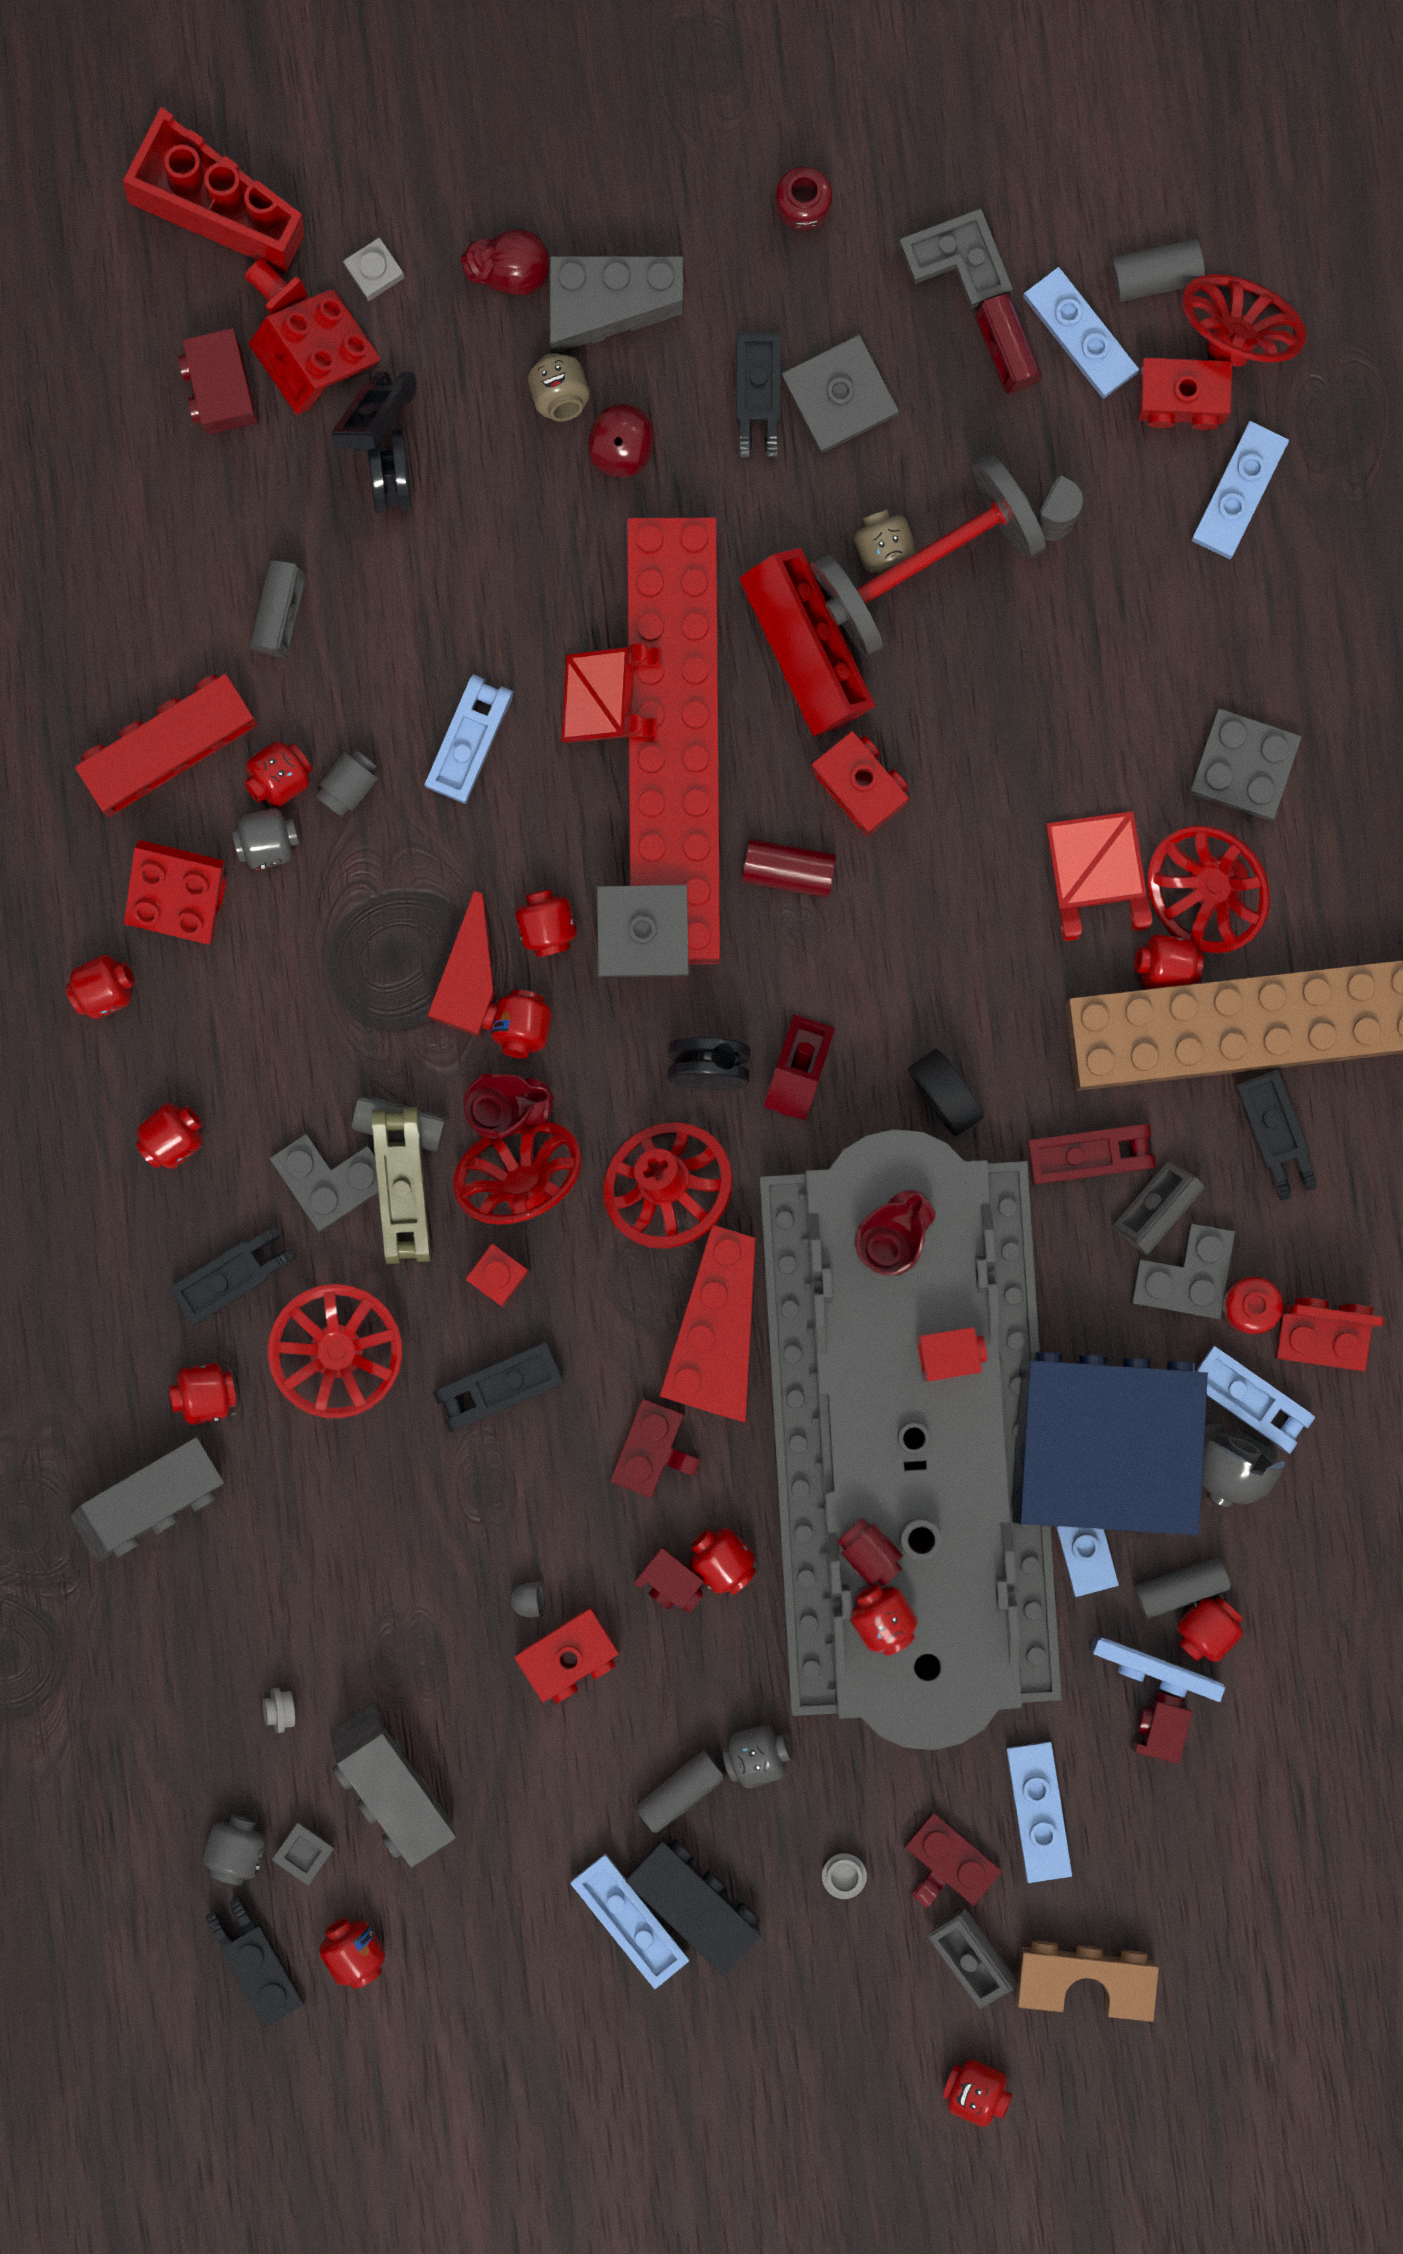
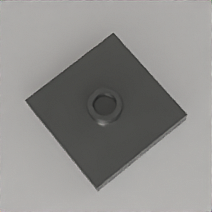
[781,335,899,454]
[597,885,688,978]

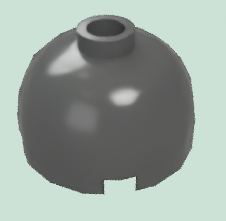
[1202,1423,1286,1507]

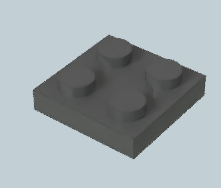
[1188,708,1302,822]

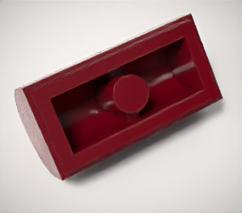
[975,294,1043,394]
[742,839,837,899]

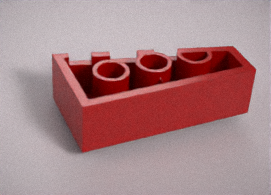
[123,107,305,273]
[660,1225,755,1423]

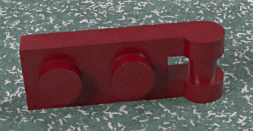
[1027,1124,1157,1185]

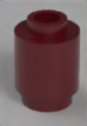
[836,1517,904,1587]

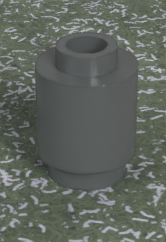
[315,750,379,818]

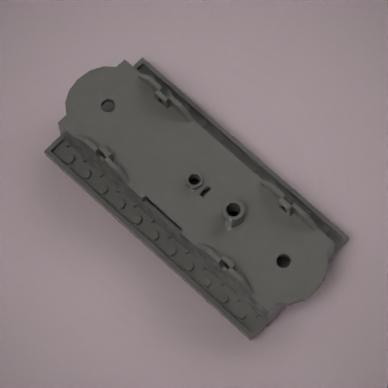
[760,1129,1062,1750]

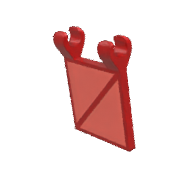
[561,643,661,743]
[1046,811,1152,941]

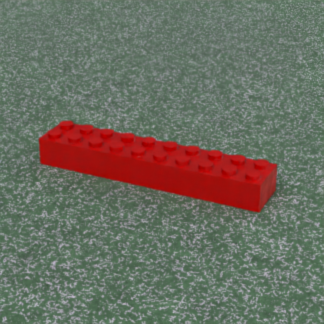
[628,518,720,964]

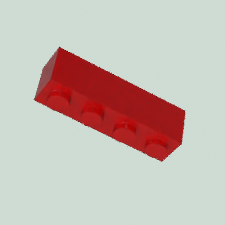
[739,548,876,736]
[75,673,258,818]

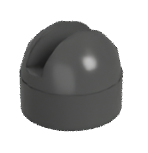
[510,1581,545,1618]

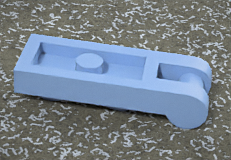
[425,674,514,804]
[1194,1346,1315,1454]

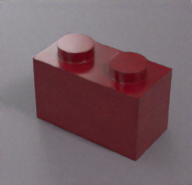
[178,328,258,435]

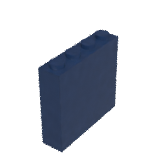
[1012,1352,1208,1535]

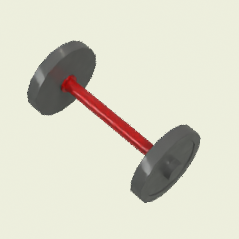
[810,454,1046,657]

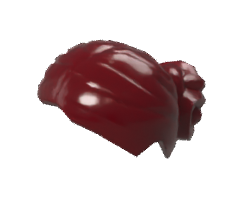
[460,230,550,296]
[463,1073,555,1140]
[854,1190,936,1276]

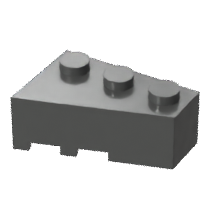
[550,256,683,354]
[69,1437,224,1563]
[329,1703,456,1868]

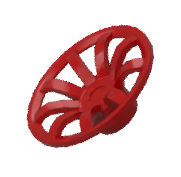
[1181,274,1307,366]
[1148,825,1270,953]
[453,1121,582,1224]
[603,1122,733,1249]
[268,1284,402,1418]

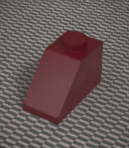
[764,1014,835,1121]

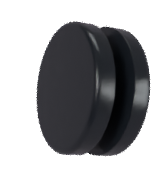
[368,429,412,514]
[667,1037,751,1090]

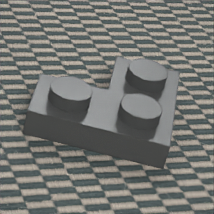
[899,209,1013,309]
[269,1134,379,1233]
[1131,1224,1235,1319]

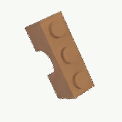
[1015,1941,1159,2022]

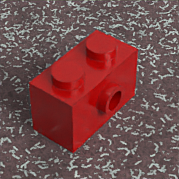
[1137,358,1232,430]
[810,731,909,838]
[514,1606,620,1704]

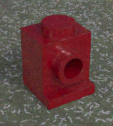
[634,1546,705,1614]
[1131,1692,1193,1764]

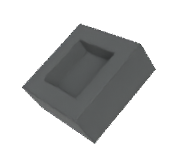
[272,1821,336,1886]

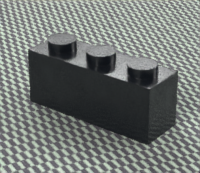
[625,1837,761,1976]

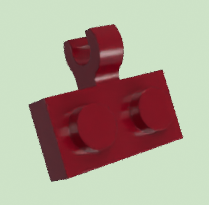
[610,1398,701,1498]
[904,1812,1002,1908]

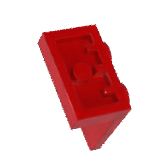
[248,289,380,415]
[1275,1297,1384,1372]

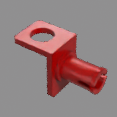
[245,258,310,315]

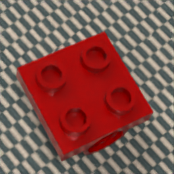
[124,840,227,945]

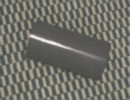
[1108,238,1205,303]
[1037,476,1083,541]
[249,561,307,659]
[352,1095,448,1152]
[1112,1160,1205,1256]
[1133,1556,1231,1619]
[634,1749,727,1833]
[927,1907,1018,2009]

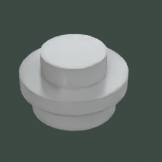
[263,1688,295,1733]
[822,1853,867,1899]

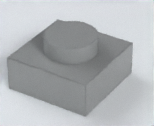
[343,237,405,302]

